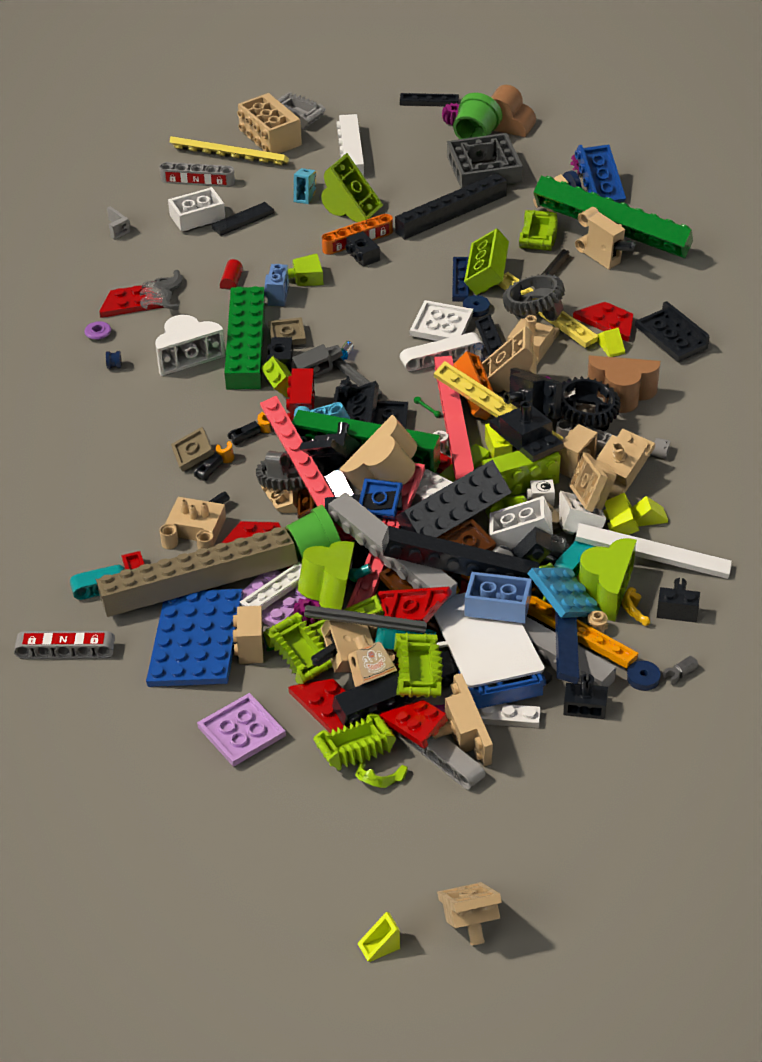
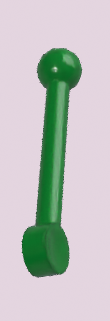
[414,397,441,418]

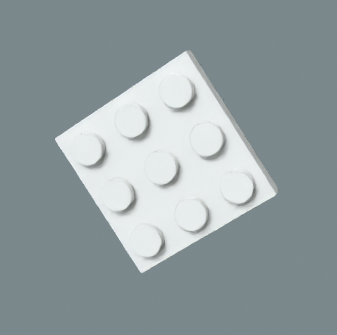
[410,300,473,341]

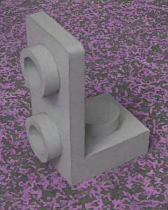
[107,206,130,240]

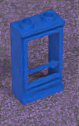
[459,671,546,709]

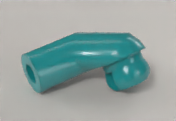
[348,564,373,582]

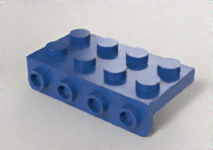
[575,144,626,203]

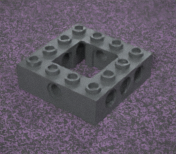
[447,133,523,188]

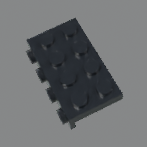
[635,301,710,362]
[334,381,379,423]

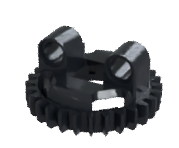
[558,376,621,431]

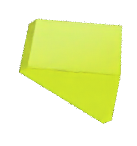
[597,327,625,357]
[632,496,668,527]
[357,912,400,962]

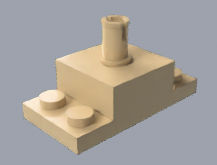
[507,315,560,365]
[596,429,655,499]
[569,452,625,512]
[433,673,493,767]
[437,882,502,945]

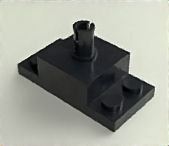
[503,368,562,419]
[489,401,564,462]
[300,422,363,478]

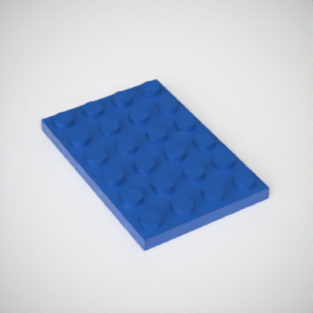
[146,589,243,687]

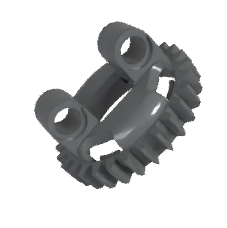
[502,273,565,321]
[256,435,324,491]

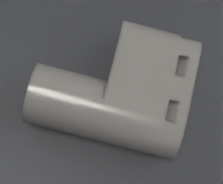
[650,438,671,459]

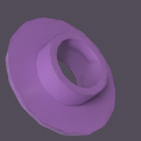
[84,321,111,339]

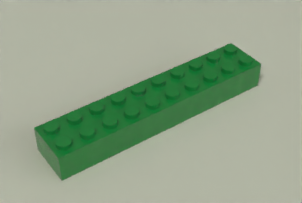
[533,175,693,259]

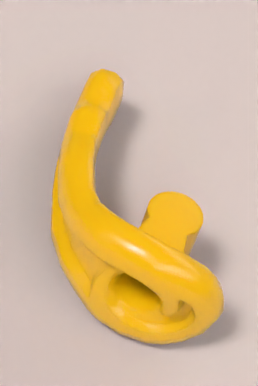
[621,587,650,626]

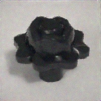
[339,376,358,398]

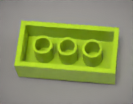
[464,228,509,295]
[482,451,561,497]

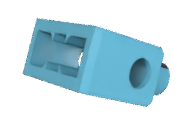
[294,168,316,204]

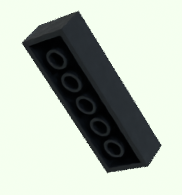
[395,460,512,537]

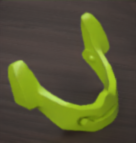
[355,758,408,788]

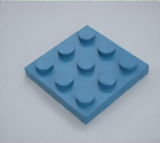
[527,568,601,618]

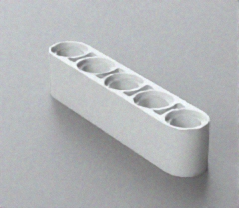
[399,332,485,371]

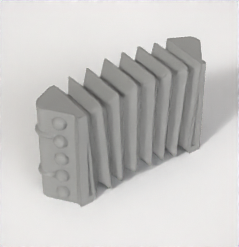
[278,92,326,130]

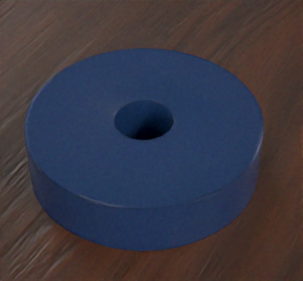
[563,170,582,188]
[463,295,490,317]
[627,661,661,691]

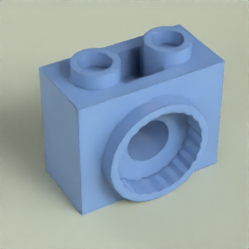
[265,264,289,306]

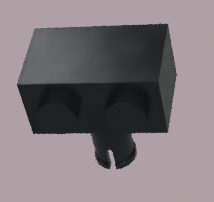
[513,527,559,566]
[656,578,700,623]
[563,674,608,719]

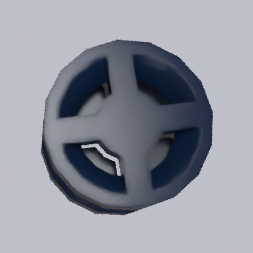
[106,351,122,369]

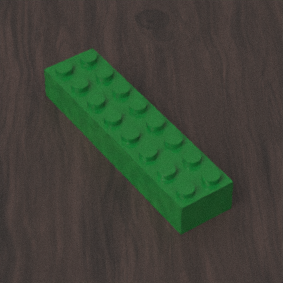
[224,286,266,390]
[292,410,440,473]

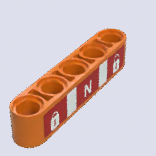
[322,214,393,255]

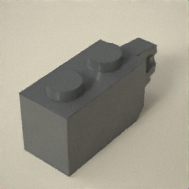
[292,344,343,377]

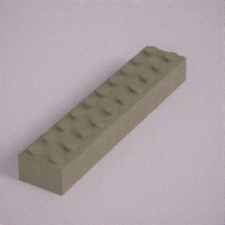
[96,527,298,617]

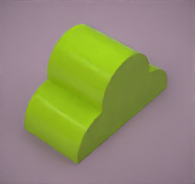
[321,153,383,222]
[579,538,637,622]
[298,541,355,610]

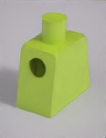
[288,254,324,286]

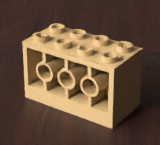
[237,93,302,154]

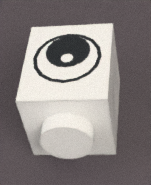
[527,480,555,506]

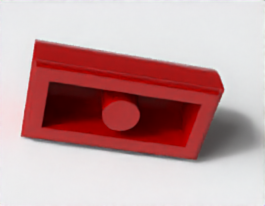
[220,259,243,289]

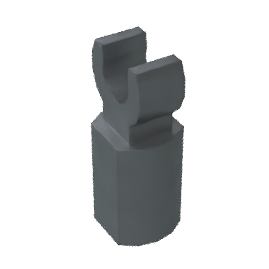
[663,655,698,685]

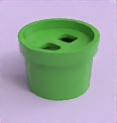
[453,93,503,139]
[285,505,341,563]

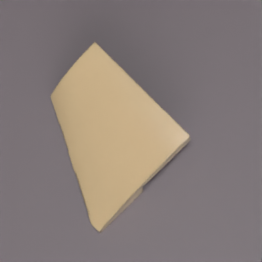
[261,485,300,513]

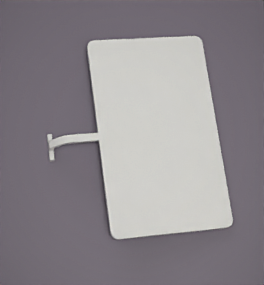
[433,593,544,688]

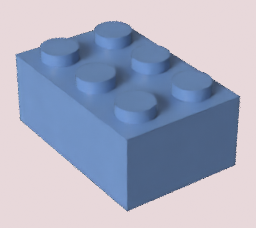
[465,572,532,623]

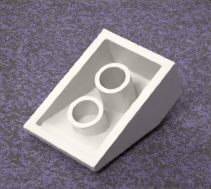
[559,490,606,535]

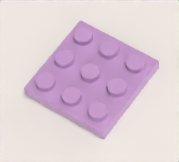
[242,570,306,627]
[197,693,286,767]

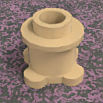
[587,611,608,634]

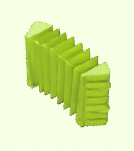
[519,210,558,251]
[263,612,332,684]
[394,633,443,698]
[313,714,396,771]

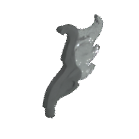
[140,270,182,310]

